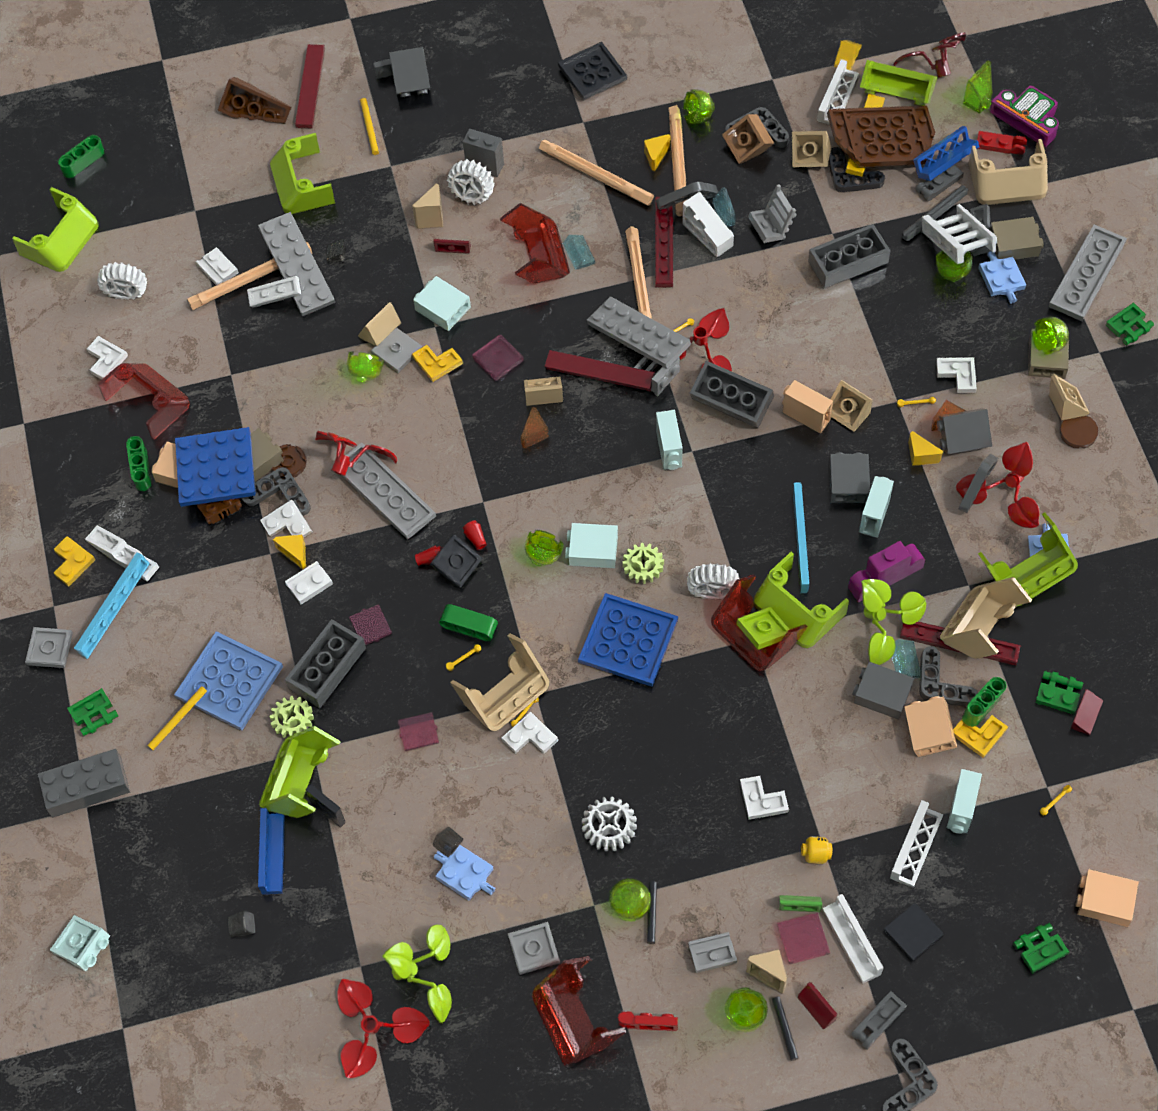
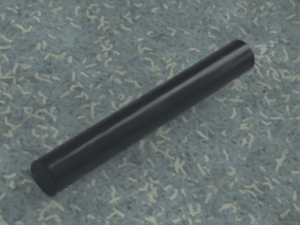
[647,881,657,944]
[772,997,799,1061]

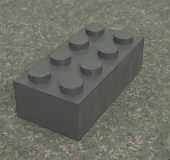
[808,224,890,288]
[690,361,774,428]
[285,619,366,708]
[38,749,130,818]

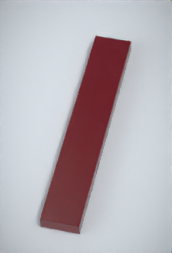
[295,44,325,128]
[655,197,673,288]
[545,350,655,391]
[900,621,1021,665]

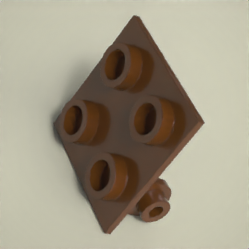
[196,498,242,525]

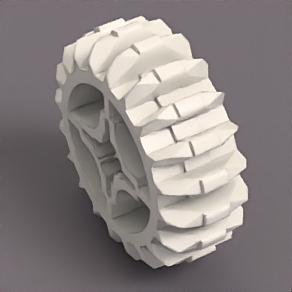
[447,159,495,205]
[97,262,147,299]
[687,563,739,600]
[582,797,637,852]

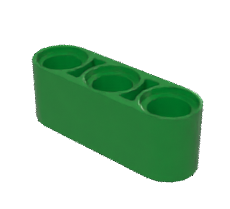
[58,135,104,178]
[126,436,151,491]
[439,604,498,641]
[962,677,1007,727]

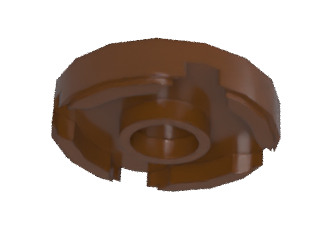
[1060,415,1098,449]
[271,444,307,479]

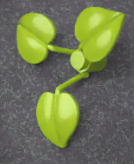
[861,579,926,665]
[382,925,452,1023]

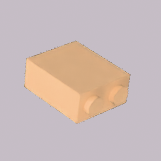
[782,380,833,434]
[152,442,178,488]
[904,696,957,757]
[1076,869,1139,927]

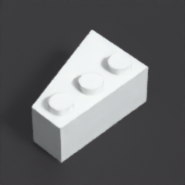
[683,192,734,257]

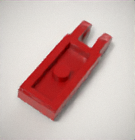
[977,131,1027,154]
[618,1011,678,1031]

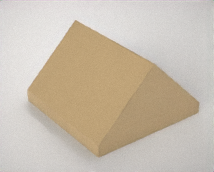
[792,131,831,167]
[412,183,443,229]
[358,302,401,346]
[1049,374,1089,421]
[524,377,563,406]
[831,380,873,431]
[746,950,787,994]

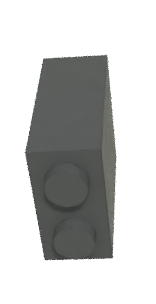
[389,47,430,97]
[463,129,504,177]
[937,408,993,454]
[829,453,870,503]
[852,662,914,720]

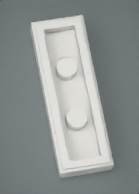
[247,276,301,308]

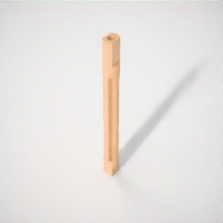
[669,105,686,216]
[539,140,654,206]
[626,226,652,319]
[187,242,312,310]

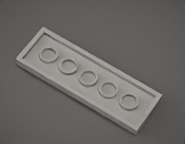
[258,212,335,316]
[1049,225,1127,321]
[587,296,691,369]
[341,443,436,539]

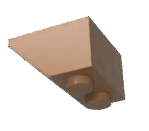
[722,114,774,164]

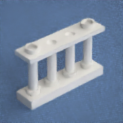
[922,204,997,264]

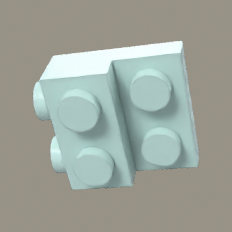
[50,915,110,971]

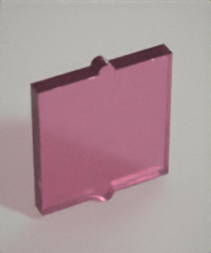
[349,604,392,645]
[398,713,439,751]

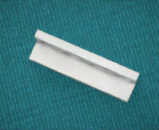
[817,60,859,125]
[890,800,943,888]
[822,894,883,984]

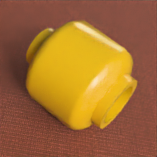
[801,836,832,864]

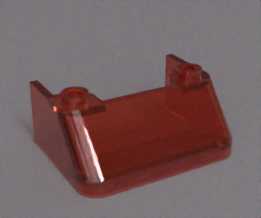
[500,203,570,284]
[98,363,190,440]
[711,574,808,671]
[532,956,626,1064]

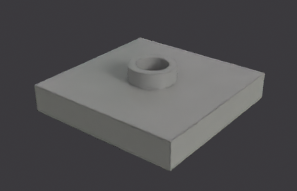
[371,327,422,373]
[25,627,73,668]
[508,922,560,975]

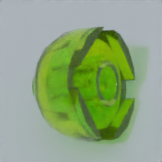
[683,89,715,124]
[936,251,972,282]
[1032,317,1069,355]
[347,352,384,383]
[524,530,564,566]
[609,878,651,921]
[725,987,768,1033]

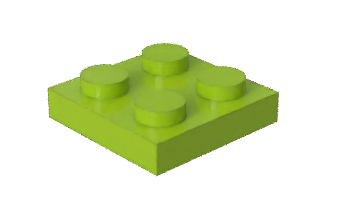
[737,607,792,650]

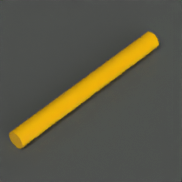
[360,98,379,155]
[148,686,207,750]

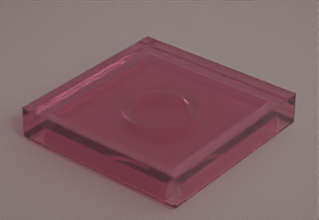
[472,334,524,381]
[777,913,830,964]

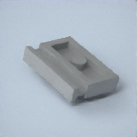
[688,932,737,973]

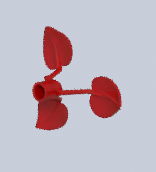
[679,308,732,372]
[315,431,397,476]
[956,442,1040,528]
[338,979,430,1078]

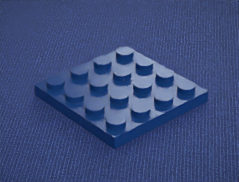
[175,427,256,507]
[578,593,678,686]

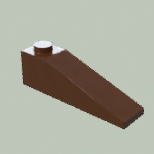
[217,77,292,123]

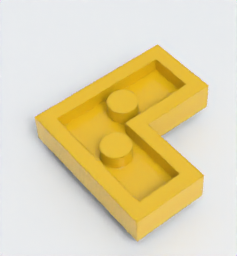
[412,345,463,382]
[54,536,95,587]
[953,715,1008,758]

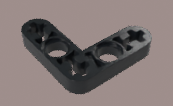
[829,147,885,193]

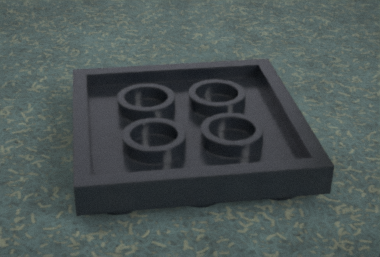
[558,41,627,100]

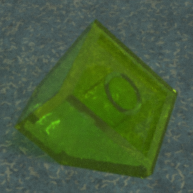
[963,61,992,114]

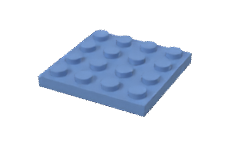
[174,631,283,731]

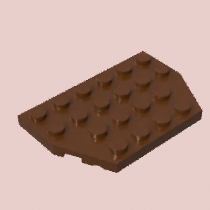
[827,106,935,167]

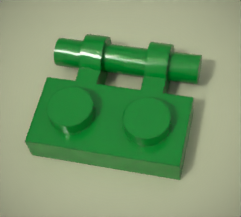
[1105,302,1154,346]
[1035,671,1083,714]
[67,688,119,736]
[1013,923,1069,973]

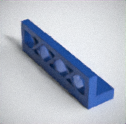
[913,126,979,181]
[258,808,285,895]

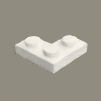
[87,336,128,382]
[936,358,977,393]
[260,500,313,538]
[502,712,558,754]
[740,776,789,820]

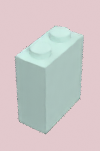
[413,276,471,331]
[656,410,682,470]
[859,476,894,538]
[565,523,618,568]
[947,769,982,834]

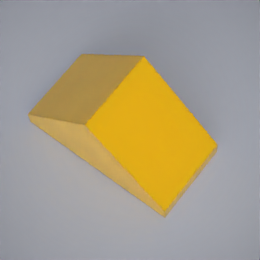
[834,40,861,70]
[644,134,671,171]
[908,431,943,466]
[273,535,306,569]

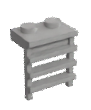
[748,184,796,243]
[634,356,680,396]

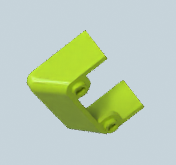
[860,60,937,106]
[270,133,335,214]
[12,187,98,272]
[978,512,1078,606]
[754,552,849,648]
[259,726,340,818]

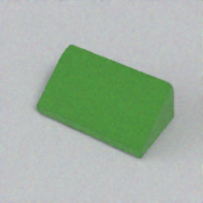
[779,895,822,912]

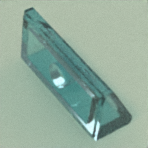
[713,187,736,227]
[563,235,596,270]
[892,639,920,678]

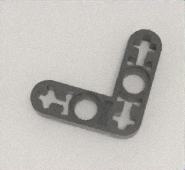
[725,107,789,148]
[656,182,718,210]
[958,454,999,513]
[242,468,311,516]
[919,646,978,707]
[882,1039,938,1111]

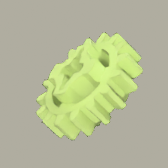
[622,543,664,584]
[270,696,314,738]

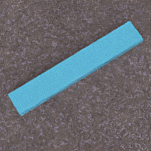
[793,482,809,593]
[74,552,150,659]

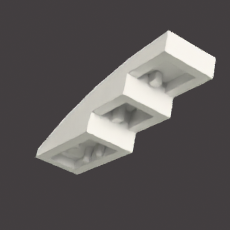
[85,525,159,581]

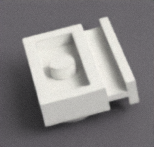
[196,247,238,286]
[285,561,333,604]

